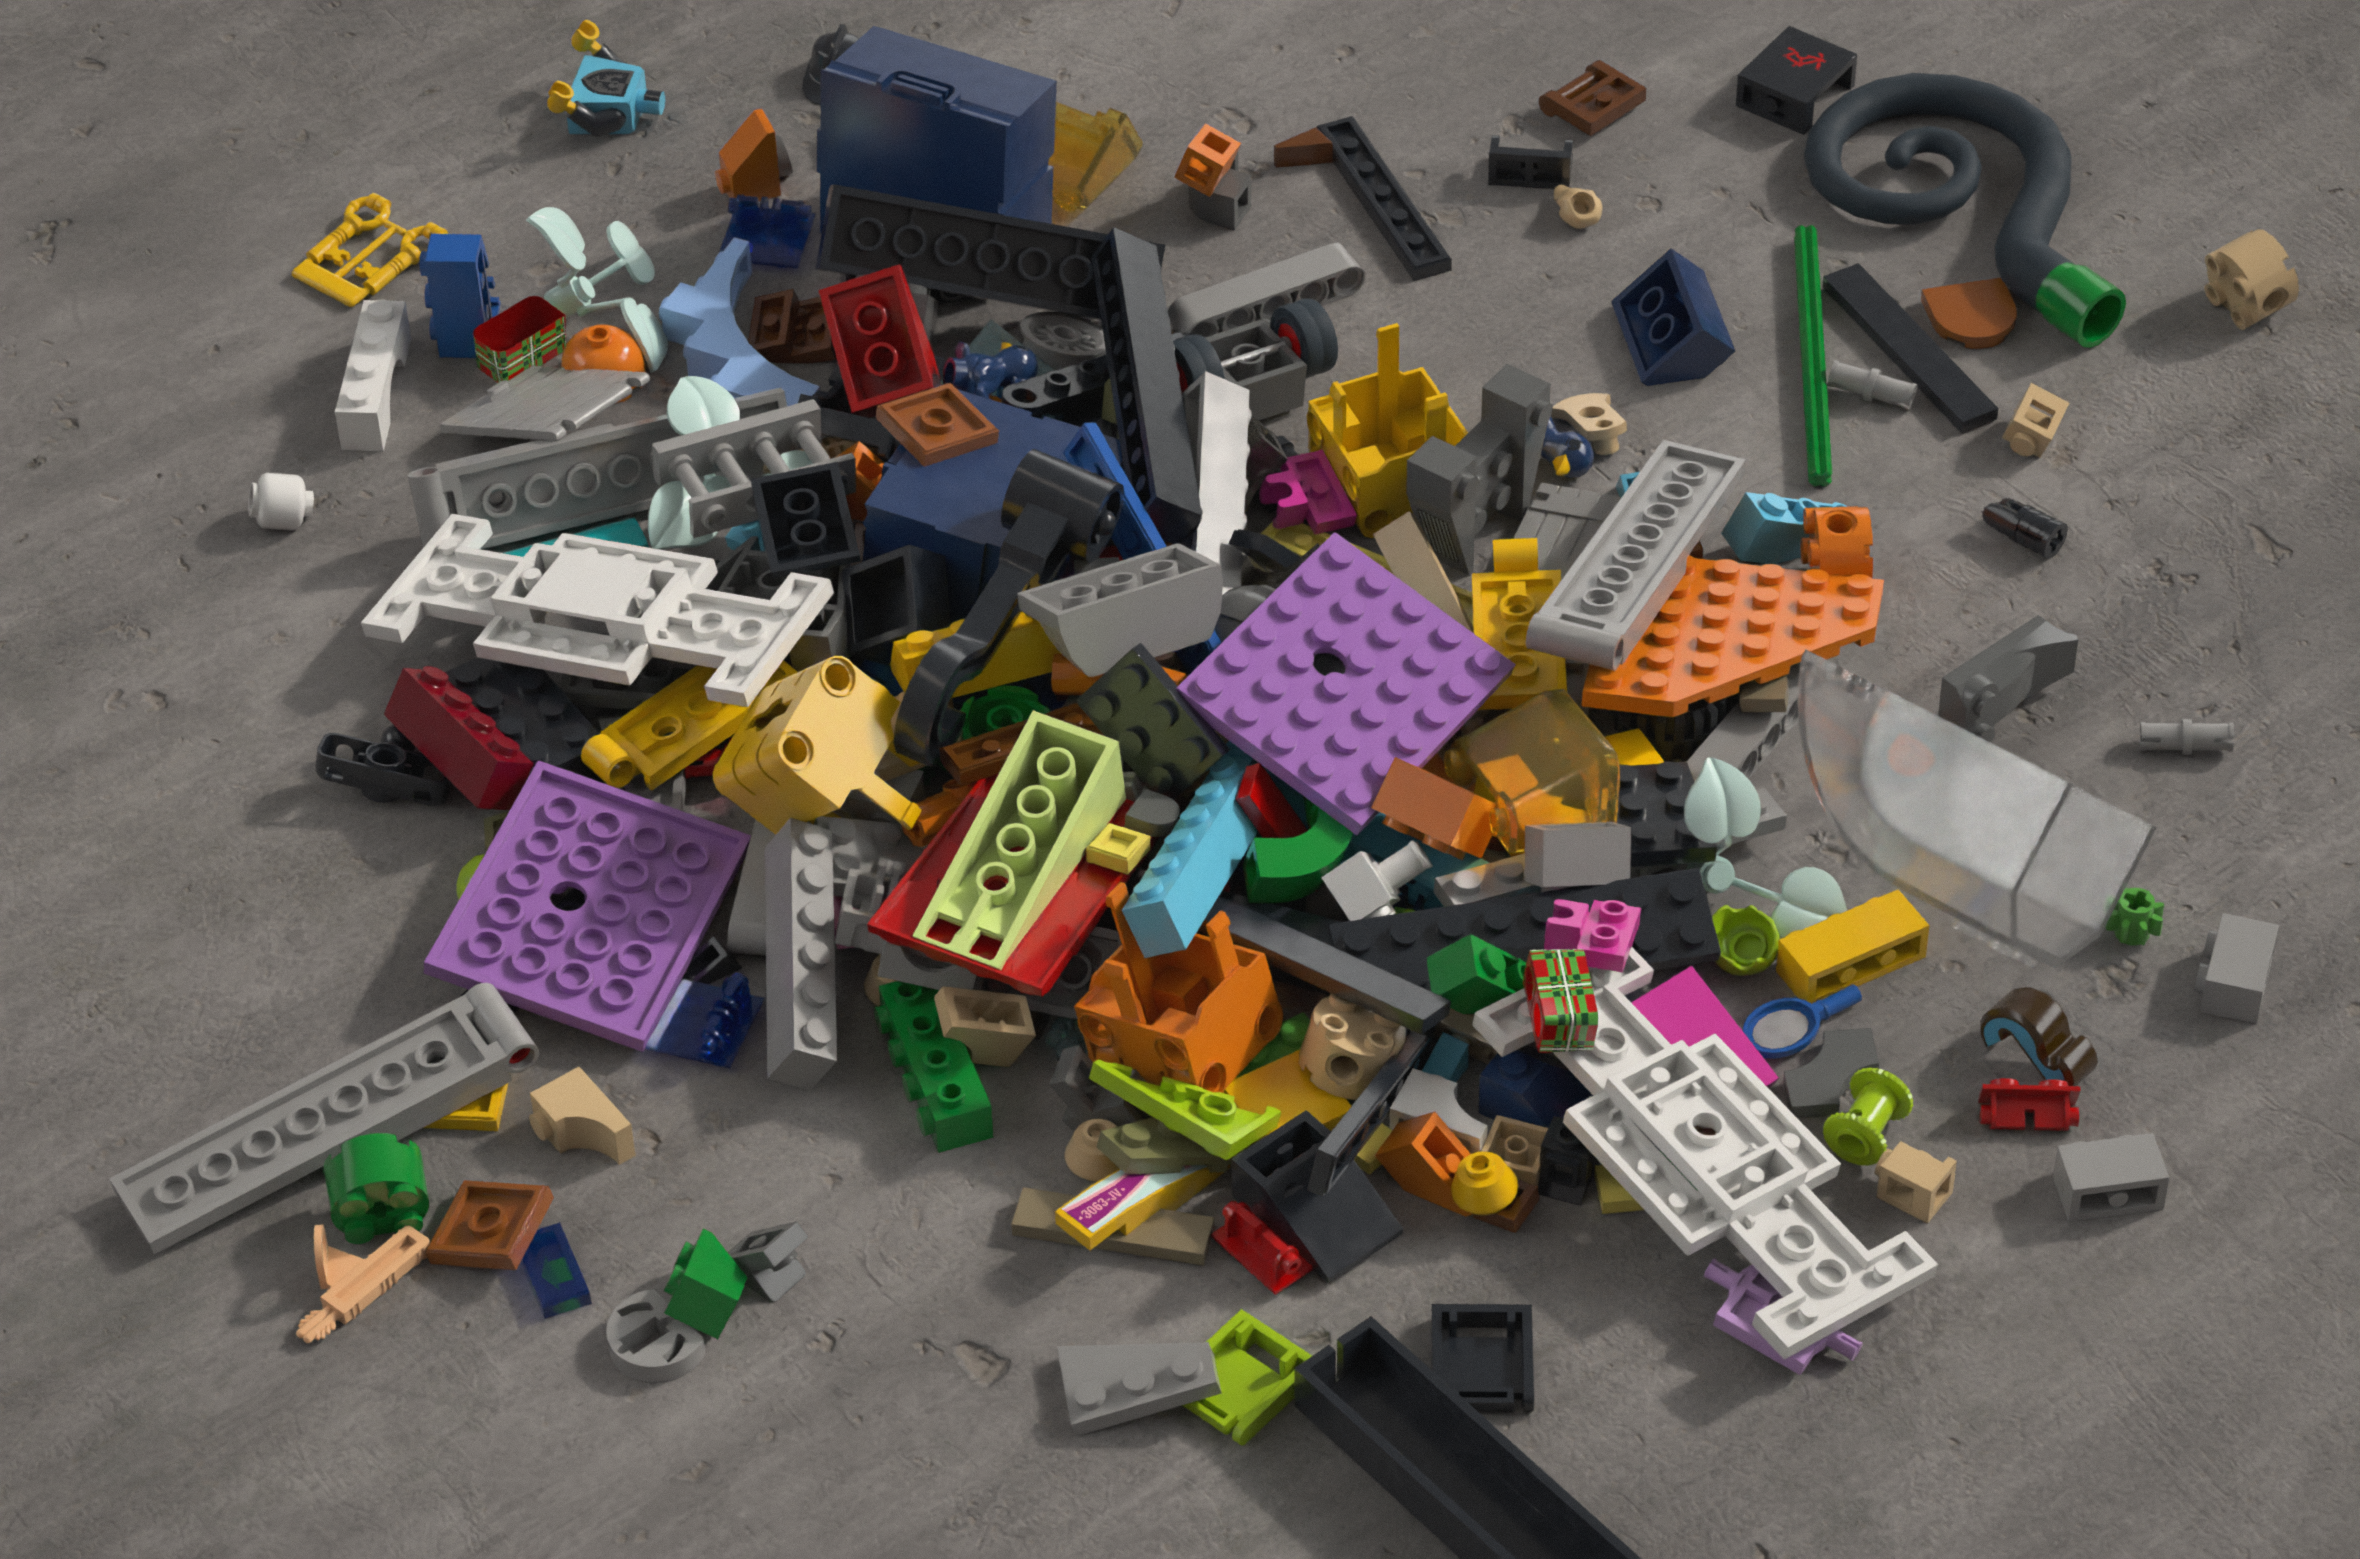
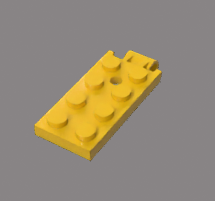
[1472,538,1568,710]
[581,660,797,791]

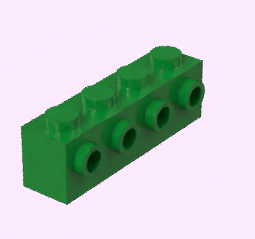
[874,981,994,1153]

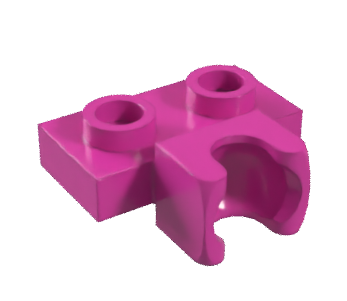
[1259,450,1357,535]
[1544,899,1641,973]

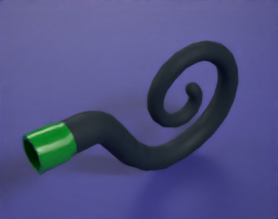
[1804,73,2126,348]

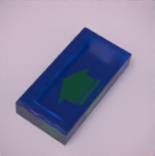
[521,1222,592,1319]

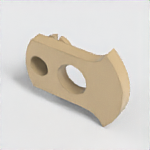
[1552,393,1627,455]

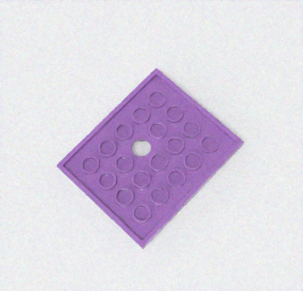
[1176,532,1516,835]
[424,760,751,1052]

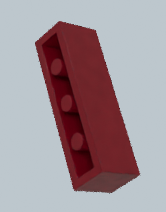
[383,666,533,810]

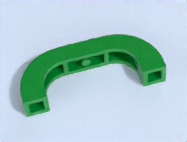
[1243,796,1353,904]

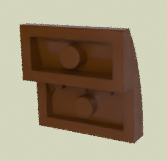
[748,289,837,364]

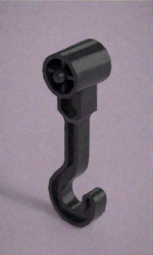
[893,449,1124,767]

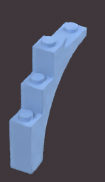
[659,237,820,406]

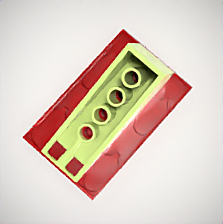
[867,711,1159,997]

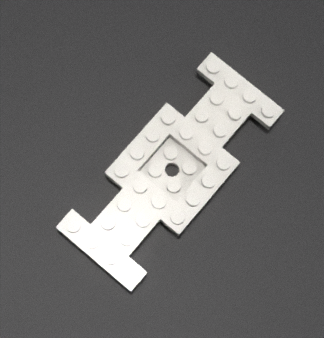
[1472,947,1938,1360]

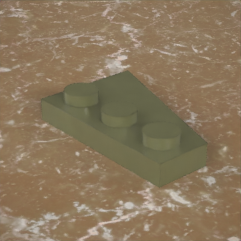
[1096,1117,1256,1174]

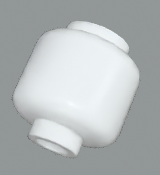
[248,473,314,531]

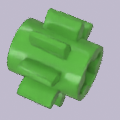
[2105,888,2164,946]

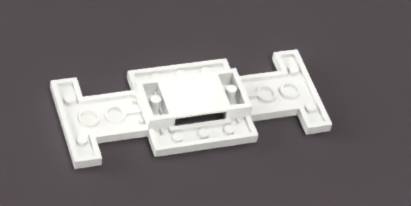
[361,514,834,707]

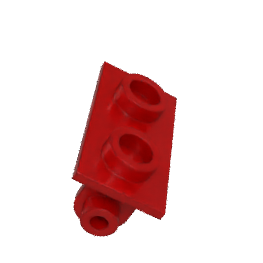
[1978,1078,2081,1131]
[1211,1201,1313,1295]

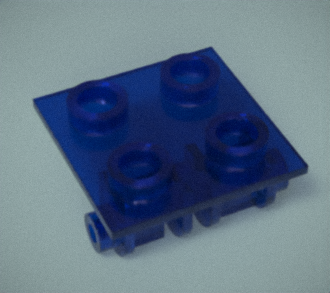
[719,194,816,269]
[645,973,764,1069]

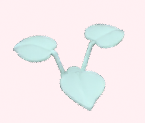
[526,207,668,373]
[648,376,813,550]
[1684,757,1847,938]

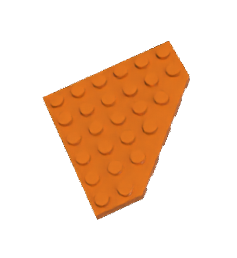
[1582,555,1884,717]

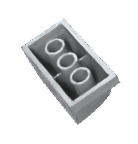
[1017,543,1223,677]

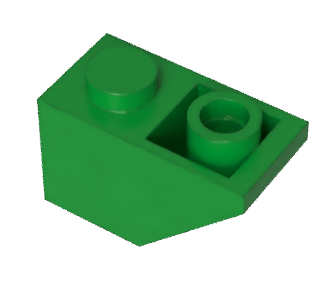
[1426,934,1526,1014]
[663,1228,747,1339]

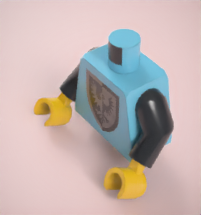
[547,20,665,136]

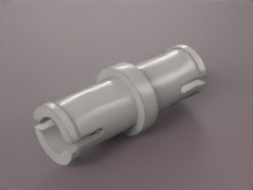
[1827,360,1917,410]
[2140,719,2234,755]

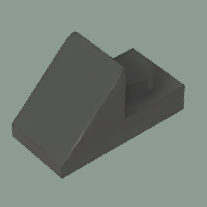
[728,1221,808,1302]

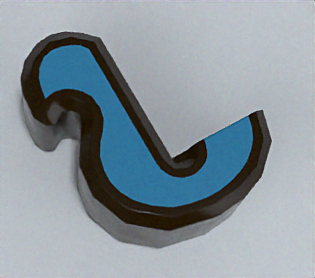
[1980,987,2098,1086]

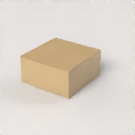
[1481,1115,1548,1186]

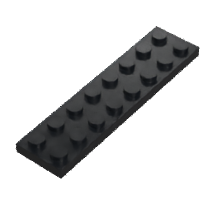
[1328,868,1721,991]

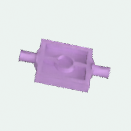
[1704,1258,1863,1375]

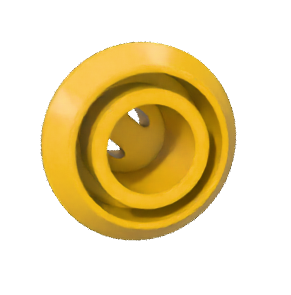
[1451,1152,1518,1215]

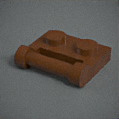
[1538,60,1647,136]

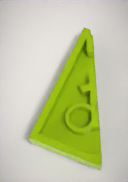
[1089,1059,1282,1161]

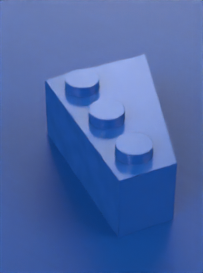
[419,234,501,358]

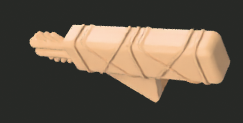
[296,1225,430,1343]

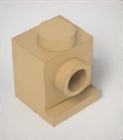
[2002,383,2069,458]
[1875,1141,1957,1223]

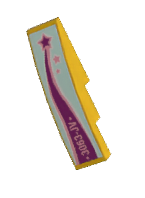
[1055,1164,1230,1250]

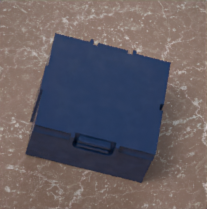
[817,26,1057,233]
[862,389,1124,624]

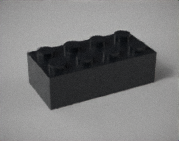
[445,657,605,784]

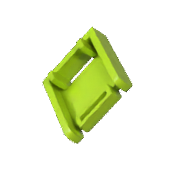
[1182,1309,1312,1446]

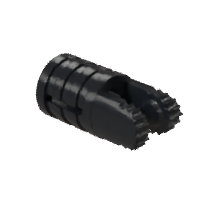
[1981,498,2068,559]

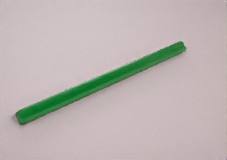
[1794,225,1832,487]

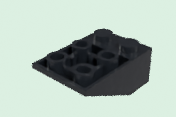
[1231,1110,1403,1283]

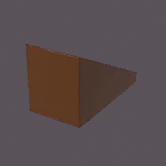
[1274,127,1333,168]

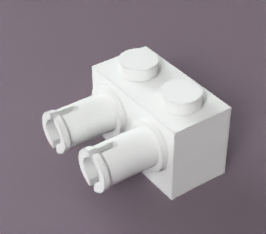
[1321,841,1433,921]

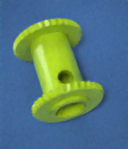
[1823,1068,1913,1166]

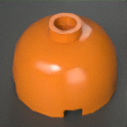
[561,325,646,404]

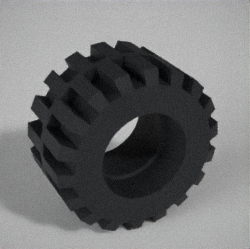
[1613,696,1729,762]

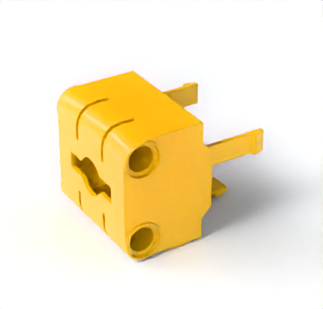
[1306,323,1468,538]
[713,656,922,835]

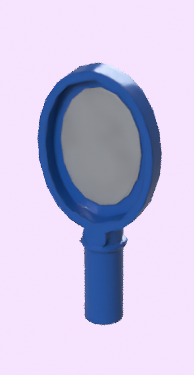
[1743,984,1862,1059]

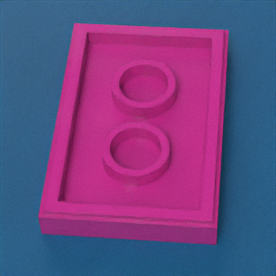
[1632,966,1779,1088]

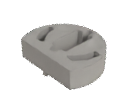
[606,1289,706,1383]

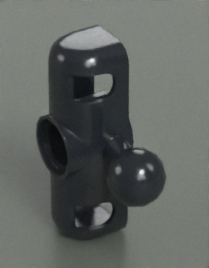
[315,725,452,806]

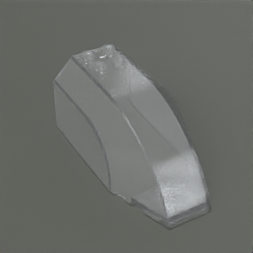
[1798,649,2157,969]

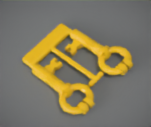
[292,193,448,307]

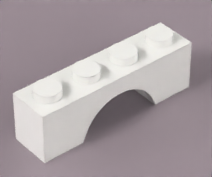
[335,300,411,451]

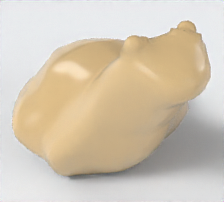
[1553,185,1602,229]

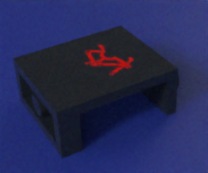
[1736,26,1857,135]

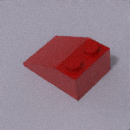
[818,265,942,418]

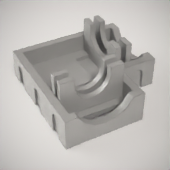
[834,858,976,990]

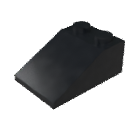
[750,462,861,579]

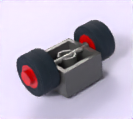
[1173,299,1338,424]

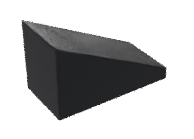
[678,936,743,995]

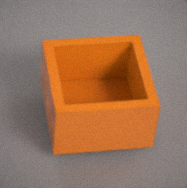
[1371,757,1505,860]

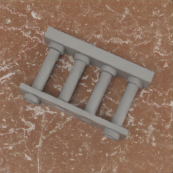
[652,399,856,538]

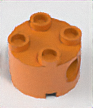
[1800,506,1873,578]

